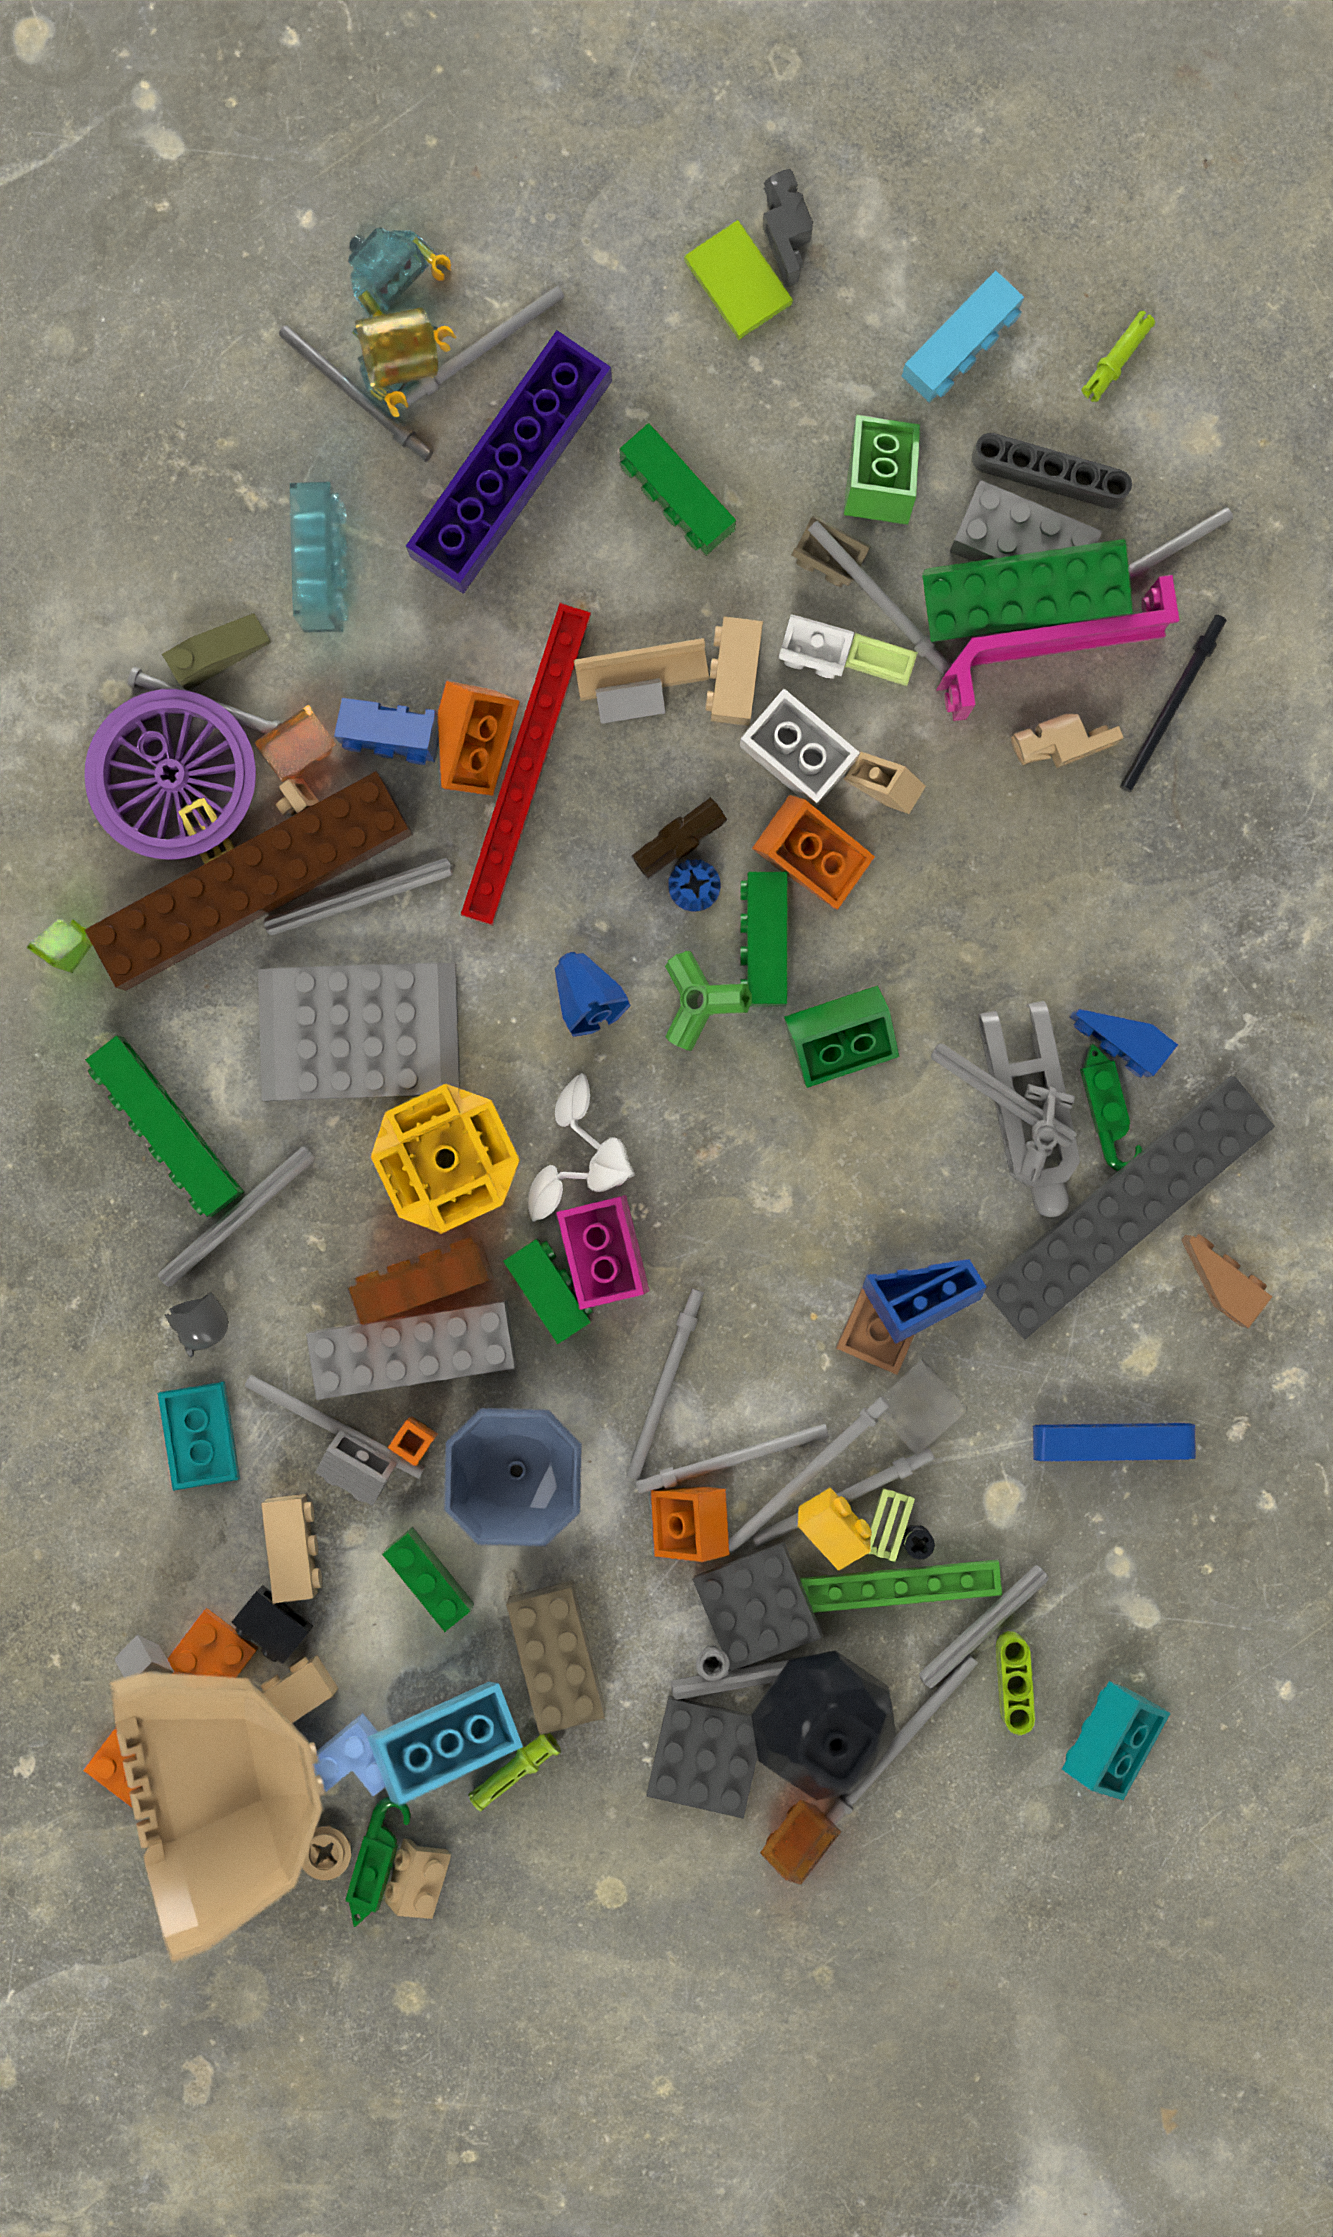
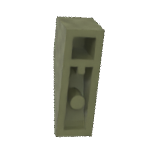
[162,613,271,690]

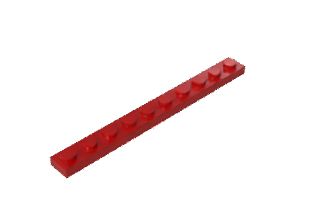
[460,603,591,926]

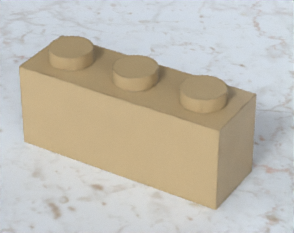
[705,616,763,726]
[261,1494,322,1603]

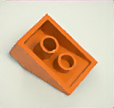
[438,681,520,796]
[752,795,875,910]

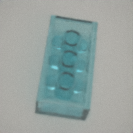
[290,482,348,633]

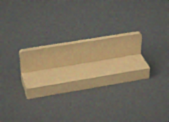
[574,638,709,701]

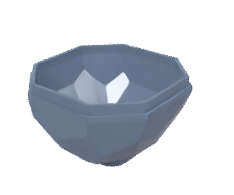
[444,1408,582,1546]

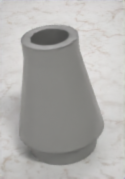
[696,1646,729,1681]

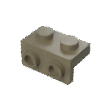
[791,516,871,587]

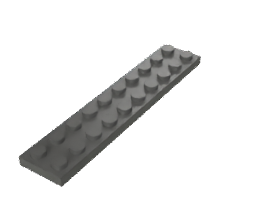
[984,1076,1275,1340]

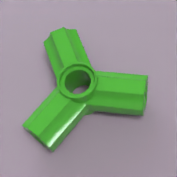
[665,951,752,1051]

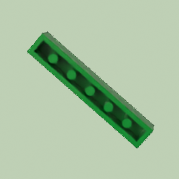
[85,1035,244,1217]

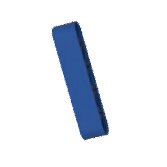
[1033,1423,1196,1461]

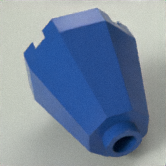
[554,952,631,1037]

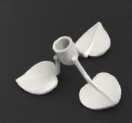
[528,1073,634,1222]

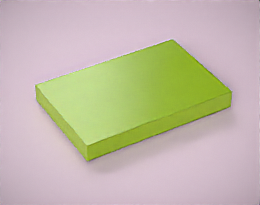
[684,220,793,340]

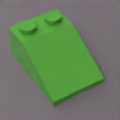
[844,415,920,525]

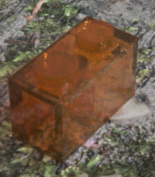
[255,705,337,782]
[760,1799,842,1885]

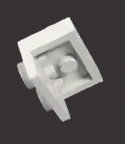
[778,614,854,678]

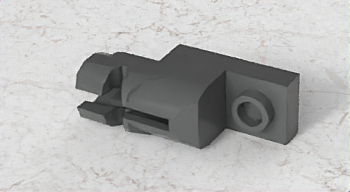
[762,169,813,287]

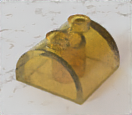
[355,307,438,390]

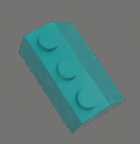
[1061,1681,1171,1801]

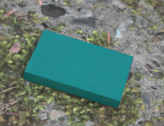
[157,1381,240,1491]

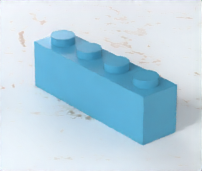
[902,270,1024,403]

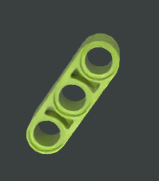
[995,1631,1035,1735]

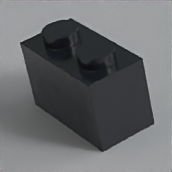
[231,1585,313,1664]

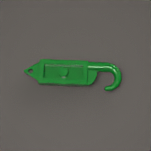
[1080,1044,1142,1171]
[345,1796,411,1927]

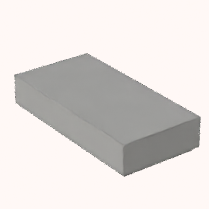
[595,678,666,724]

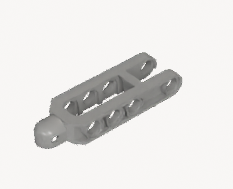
[978,1001,1080,1217]

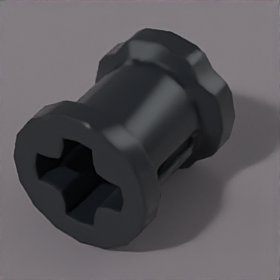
[902,1525,935,1560]

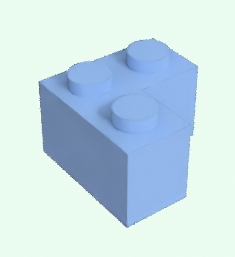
[314,1713,385,1796]

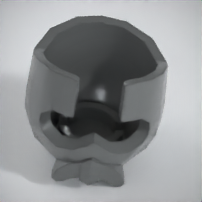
[164,1292,229,1357]

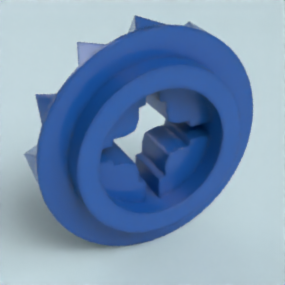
[668,859,721,912]

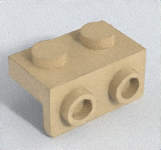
[385,1838,451,1919]

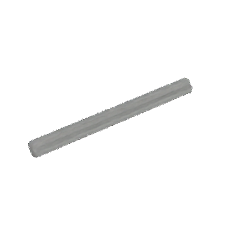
[264,858,453,935]
[158,1147,315,1287]

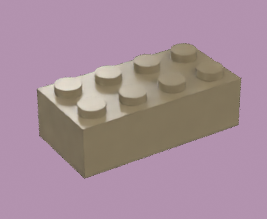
[506,1580,606,1735]

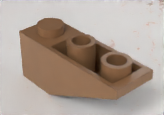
[1181,1234,1272,1328]

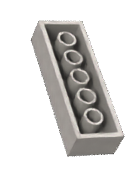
[306,1300,517,1400]

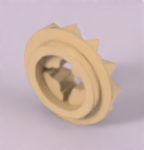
[302,1825,352,1880]

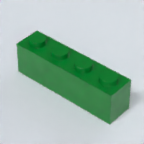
[619,423,736,556]
[740,872,787,1007]

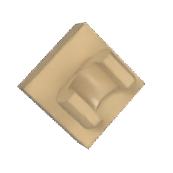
[276,778,319,815]

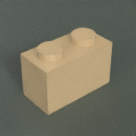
[261,1655,338,1723]

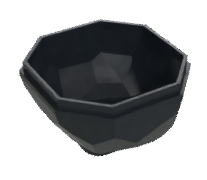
[751,1650,896,1800]

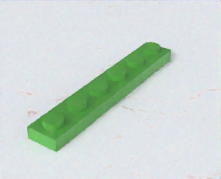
[800,1560,1002,1613]

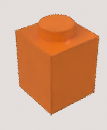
[388,1416,438,1466]

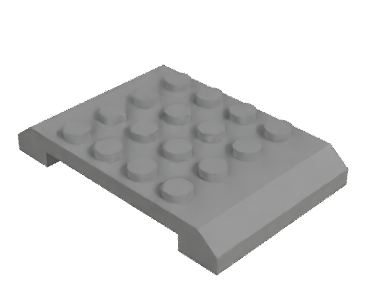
[258,963,460,1102]

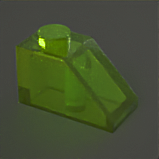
[27,919,92,973]

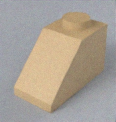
[844,752,926,814]

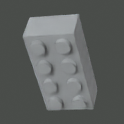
[950,480,1102,562]

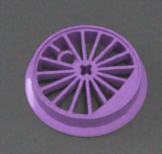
[85,689,256,860]

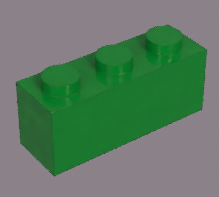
[503,1238,593,1345]
[382,1526,474,1632]

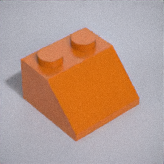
[651,1487,730,1562]

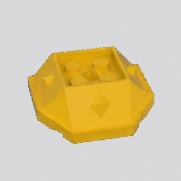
[371,1084,520,1233]

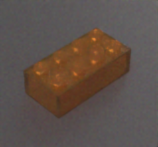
[348,1237,494,1326]

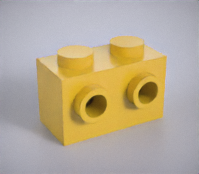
[798,1487,872,1571]

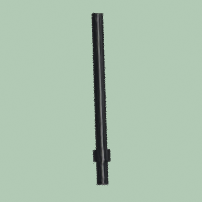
[1120,614,1227,792]

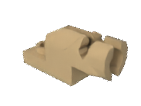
[1011,714,1124,768]

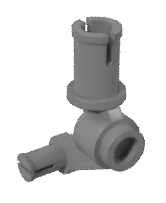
[1019,1084,1075,1182]

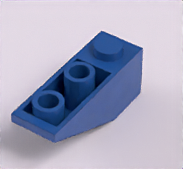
[1069,1009,1178,1078]

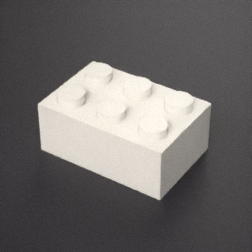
[740,689,860,808]

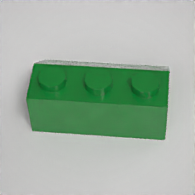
[784,985,900,1088]

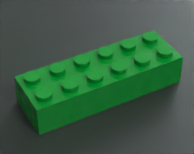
[922,539,1133,642]

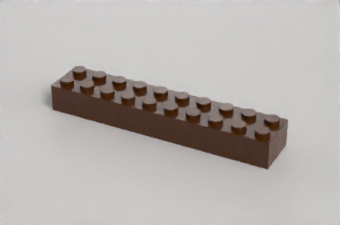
[84,771,412,991]

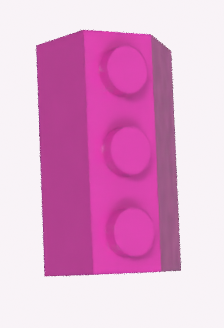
[556,1195,650,1310]

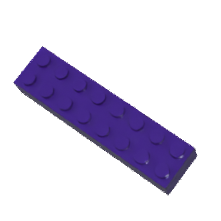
[406,330,612,594]

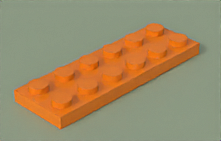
[83,1608,259,1807]

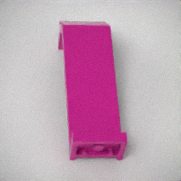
[936,575,1180,721]

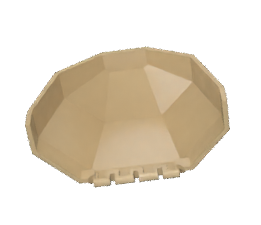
[110,1672,325,1962]

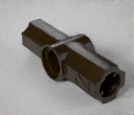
[631,797,727,879]

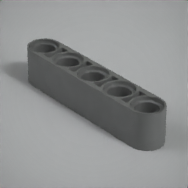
[971,433,1132,509]

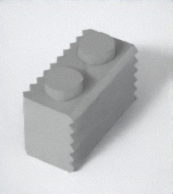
[315,1431,397,1506]

